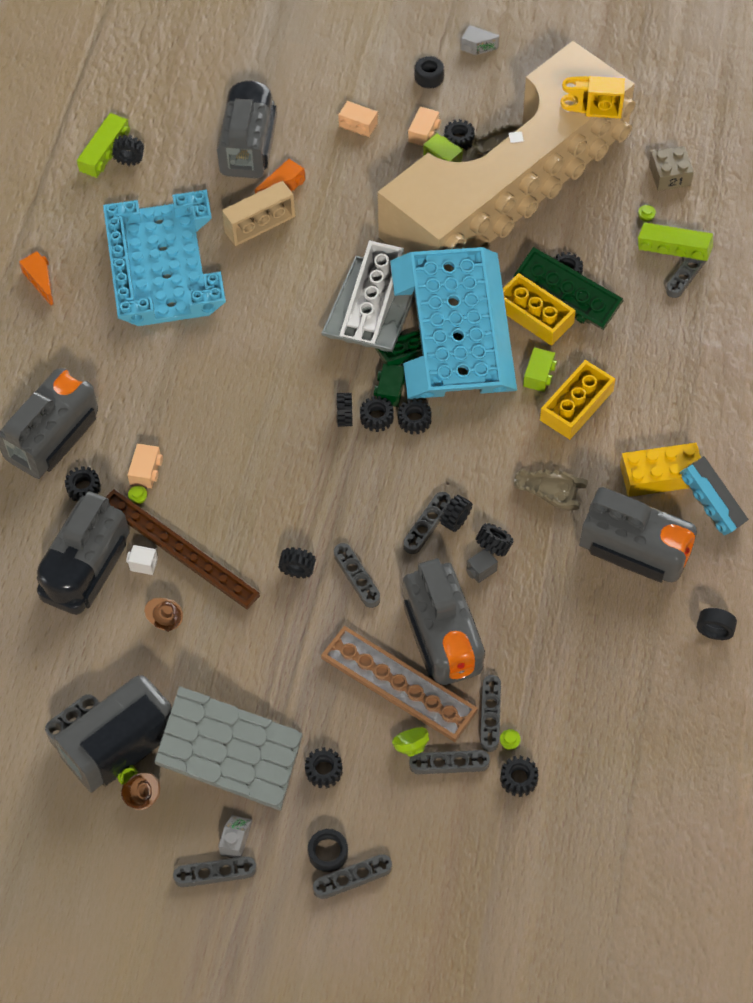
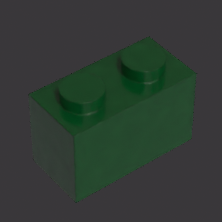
[374,364,405,407]

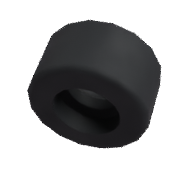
[414,56,444,89]

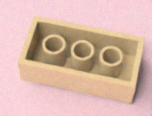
[222,181,295,246]

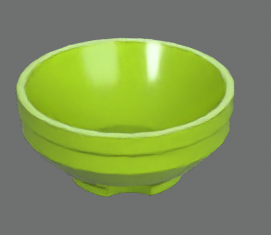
[392,727,429,756]

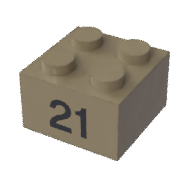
[649,146,694,191]

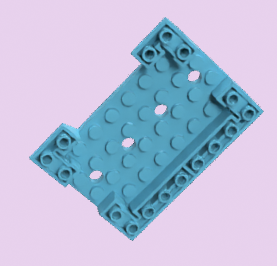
[103,190,226,326]
[390,247,517,399]

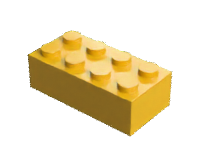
[503,273,576,346]
[540,360,615,440]
[620,442,701,497]

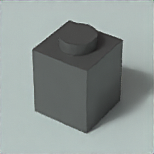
[466,549,498,583]

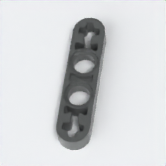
[666,258,706,298]
[404,492,451,554]
[334,543,380,608]
[480,675,501,752]
[409,750,490,774]
[313,854,392,899]
[173,856,257,887]

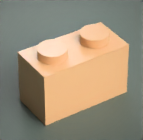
[338,101,378,137]
[408,107,441,146]
[128,444,163,488]

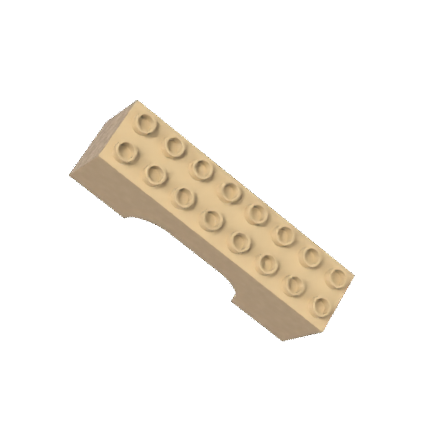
[378,41,636,272]

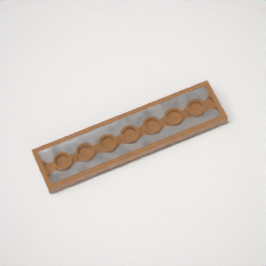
[321,626,478,742]

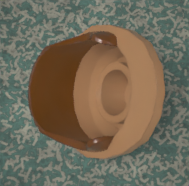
[144,598,183,632]
[121,773,160,810]

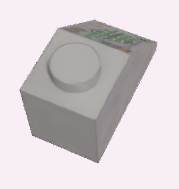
[461,25,499,55]
[218,815,252,858]

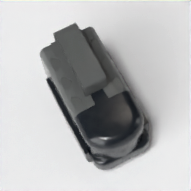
[217,81,277,178]
[37,491,130,615]

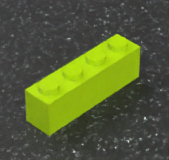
[77,113,130,178]
[638,222,713,261]

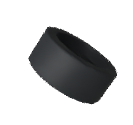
[696,608,737,640]
[308,829,348,872]

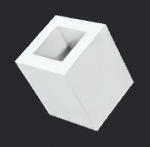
[126,545,158,575]

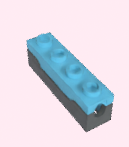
[680,456,749,535]

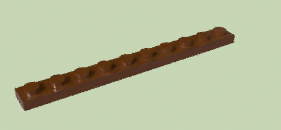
[106,489,260,610]

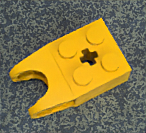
[560,76,625,119]

